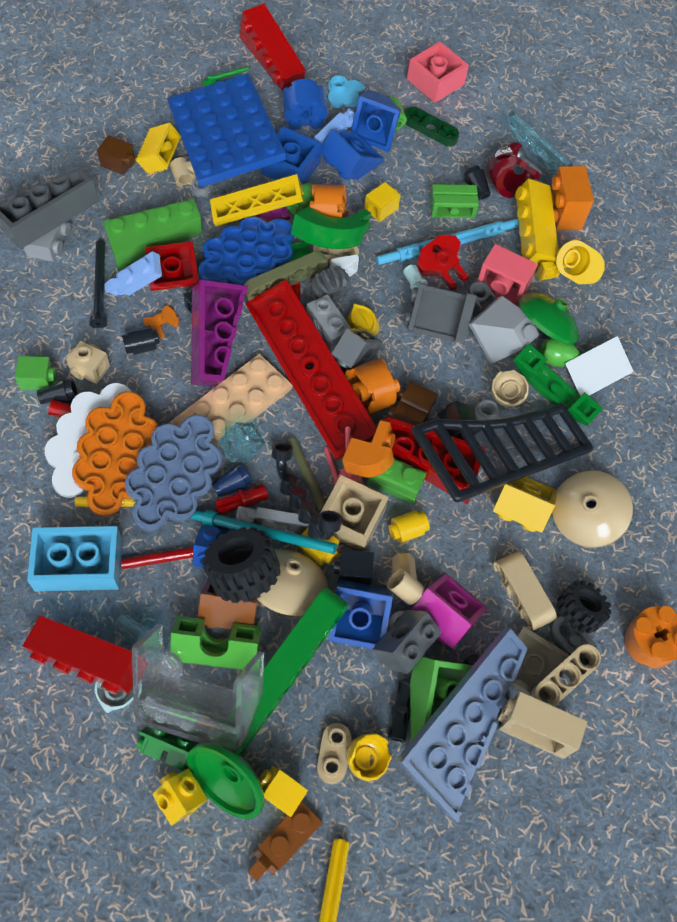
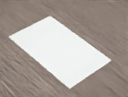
[565,336,634,396]

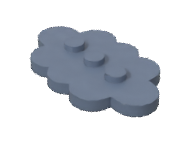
[125,415,222,532]

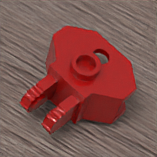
[417,235,468,290]

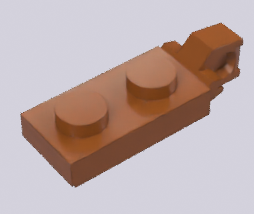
[248,801,322,882]

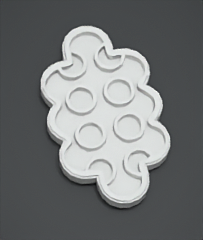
[45,383,131,498]

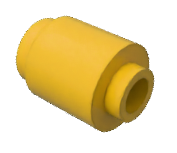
[388,510,430,544]

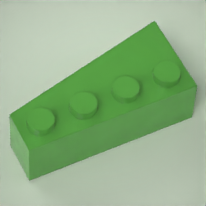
[103,199,202,272]

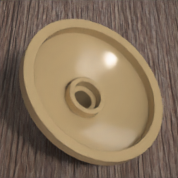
[552,471,633,548]
[257,549,328,616]

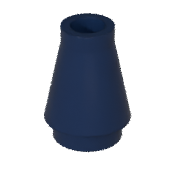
[211,464,252,497]

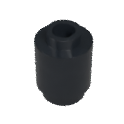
[122,326,160,355]

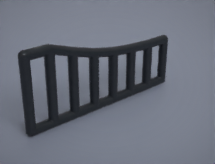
[411,403,593,503]

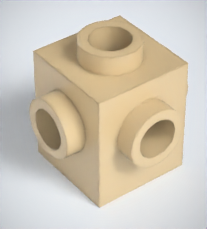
[66,341,110,385]

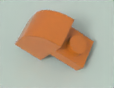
[342,420,395,477]

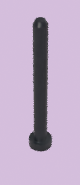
[89,239,107,328]

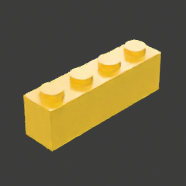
[515,178,558,269]

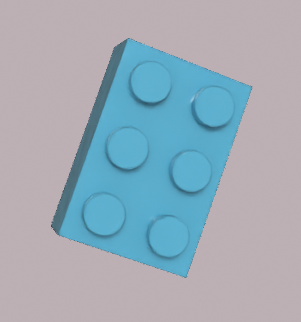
[27,526,122,592]

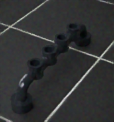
[271,442,342,540]

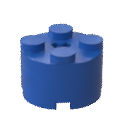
[282,79,327,130]

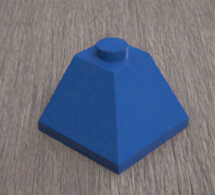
[351,89,401,152]

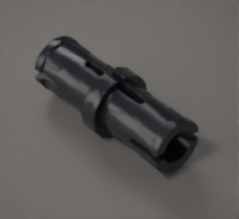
[388,680,411,743]

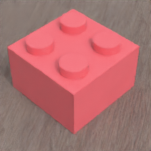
[407,42,469,103]
[478,244,538,307]

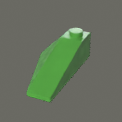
[410,656,473,779]

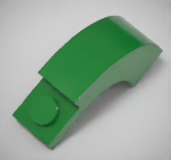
[291,206,371,249]

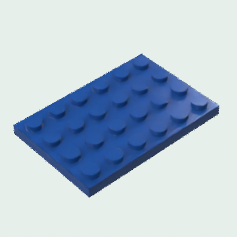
[167,73,286,188]

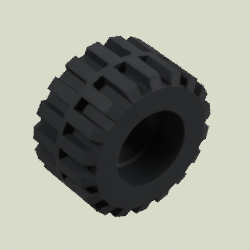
[202,527,281,603]

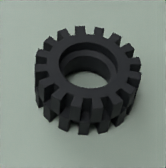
[557,580,612,634]

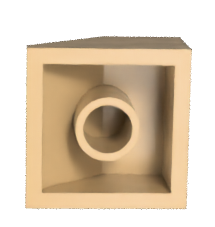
[320,475,389,551]

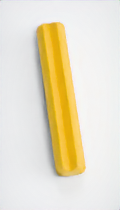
[319,838,350,922]

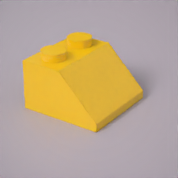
[493,477,557,533]

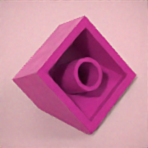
[412,574,488,649]

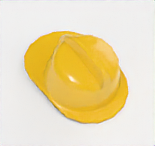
[556,240,605,284]

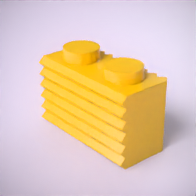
[136,123,181,174]

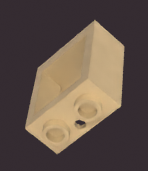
[497,692,588,759]

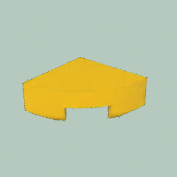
[536,262,560,281]

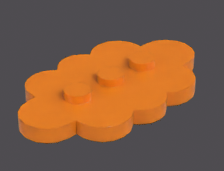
[72,391,159,517]

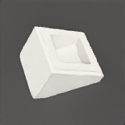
[330,255,359,277]

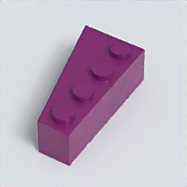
[191,280,248,386]

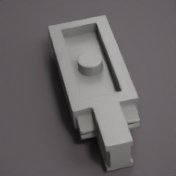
[236,506,309,535]

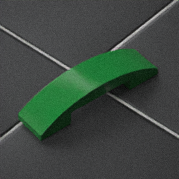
[513,343,603,426]

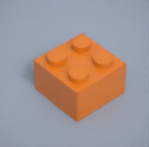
[551,166,594,231]

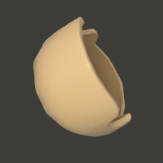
[491,370,529,407]

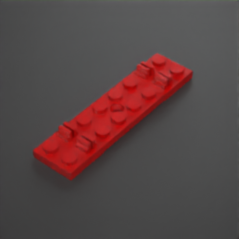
[245,280,377,461]

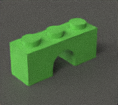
[170,616,262,671]

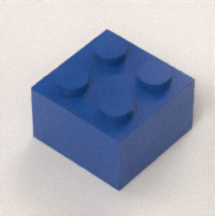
[261,126,322,184]

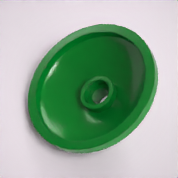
[519,292,579,345]
[187,743,265,819]

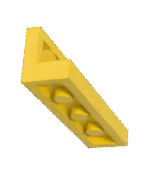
[210,174,304,226]

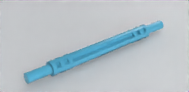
[376,218,519,265]

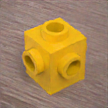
[152,768,208,826]

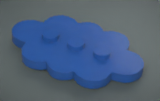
[198,217,295,285]

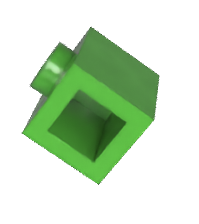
[15,355,57,390]

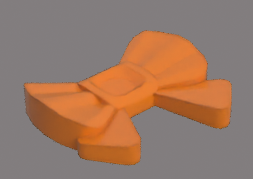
[143,306,179,338]

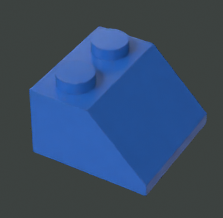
[321,129,384,180]
[328,580,393,649]

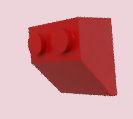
[145,241,199,291]

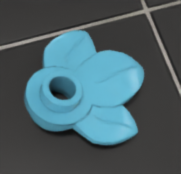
[328,75,365,108]

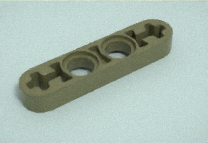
[243,251,328,301]

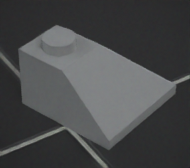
[469,296,539,363]

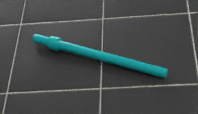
[190,510,337,554]

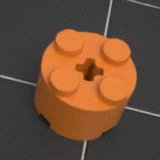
[310,184,347,218]
[345,358,400,415]
[624,606,677,669]

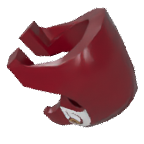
[486,142,541,198]

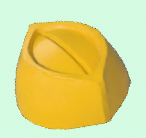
[346,304,380,336]

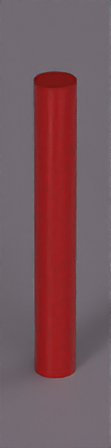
[121,547,194,569]

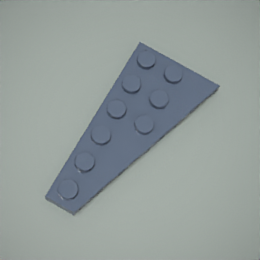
[396,628,528,823]

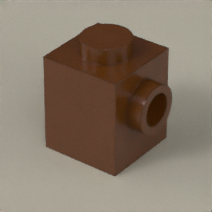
[97,135,135,175]

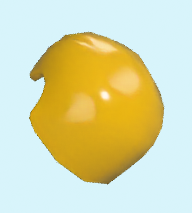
[347,733,392,781]

